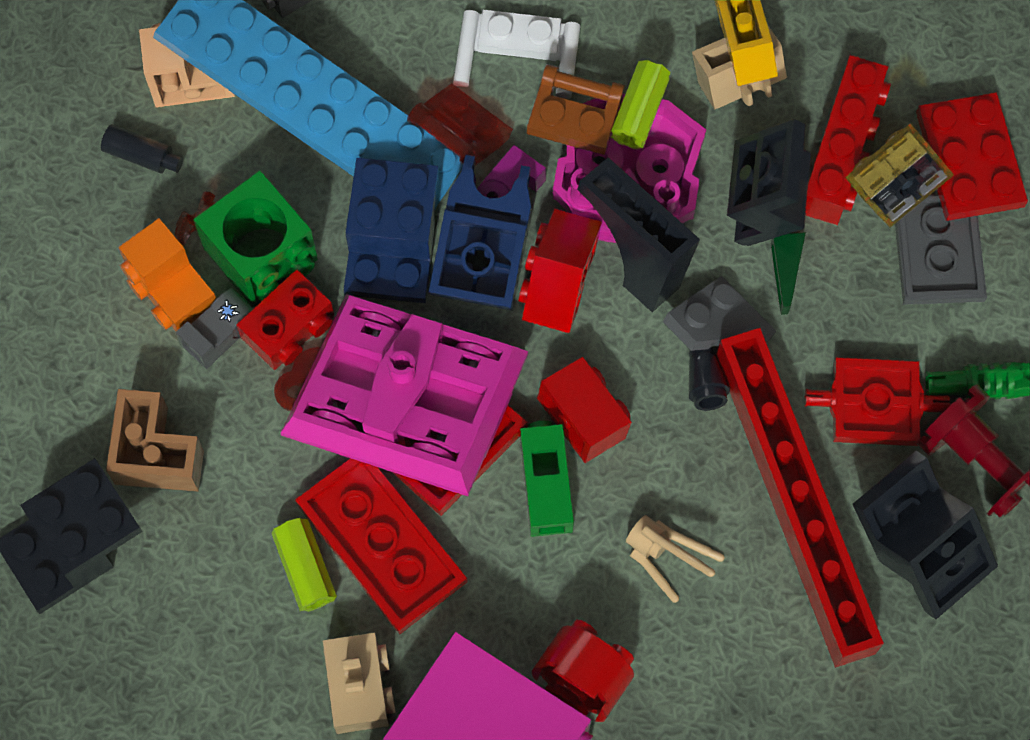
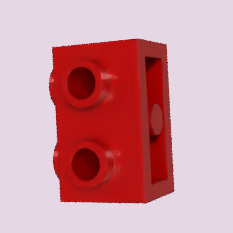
[236,270,334,371]
[537,357,632,463]

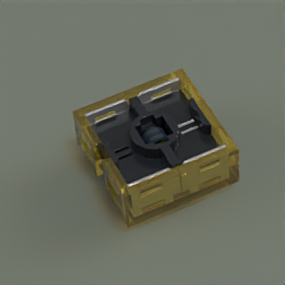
[845,123,954,227]

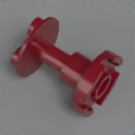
[916,384,1030,518]

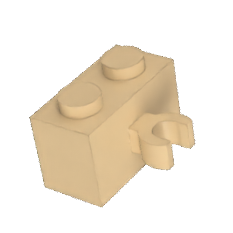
[692,24,787,110]
[323,633,396,734]

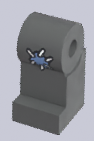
[175,289,254,370]

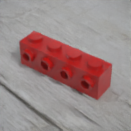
[805,55,892,225]

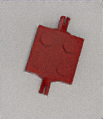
[804,357,950,446]

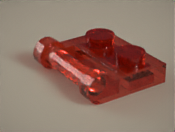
[407,83,513,166]

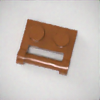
[527,64,625,155]

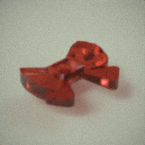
[174,191,216,247]

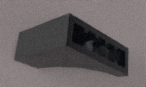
[577,157,700,312]

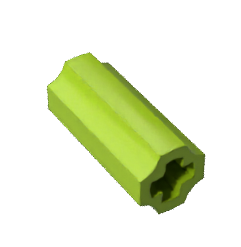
[611,60,671,149]
[271,518,337,612]

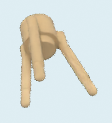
[626,515,725,603]

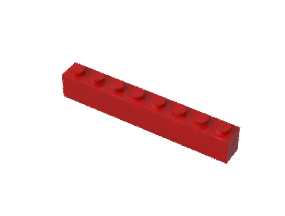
[716,328,884,668]

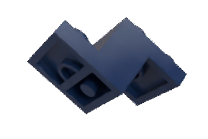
[343,158,439,303]

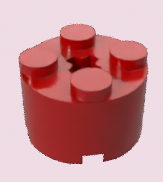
[532,619,634,722]

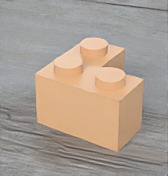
[139,23,235,107]

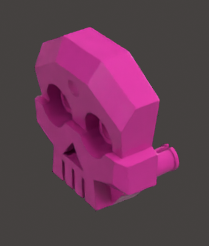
[553,94,707,243]

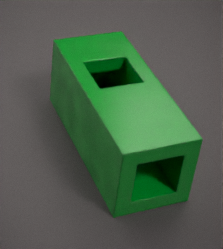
[520,421,574,537]

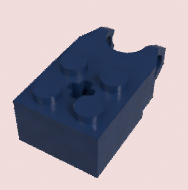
[429,155,532,311]

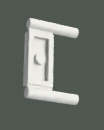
[453,10,581,99]

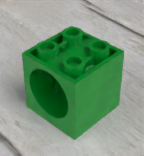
[193,171,318,308]

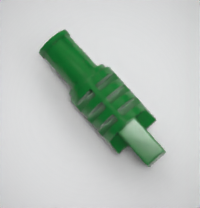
[925,362,1030,400]

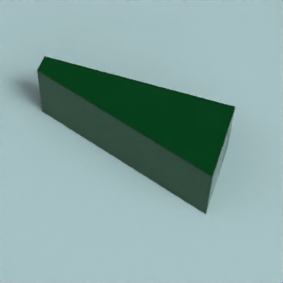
[771,232,806,315]

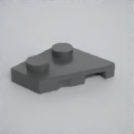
[663,276,776,351]

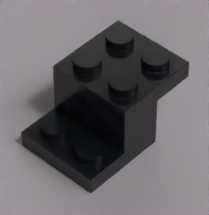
[727,119,811,246]
[852,451,998,620]
[0,458,142,614]

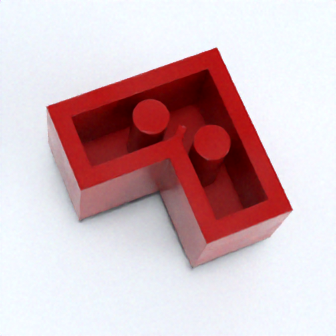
[518,209,602,333]

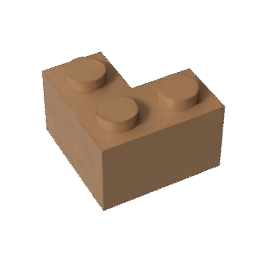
[106,389,204,492]

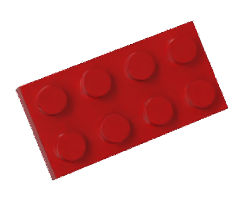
[295,458,468,635]

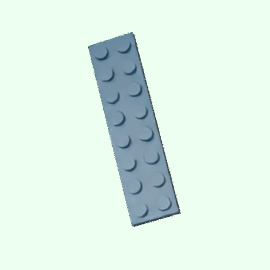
[153,0,465,210]

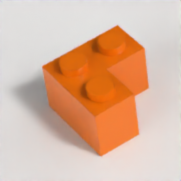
[118,218,216,331]

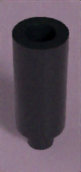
[101,124,183,174]

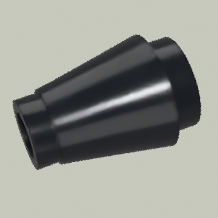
[689,347,730,411]

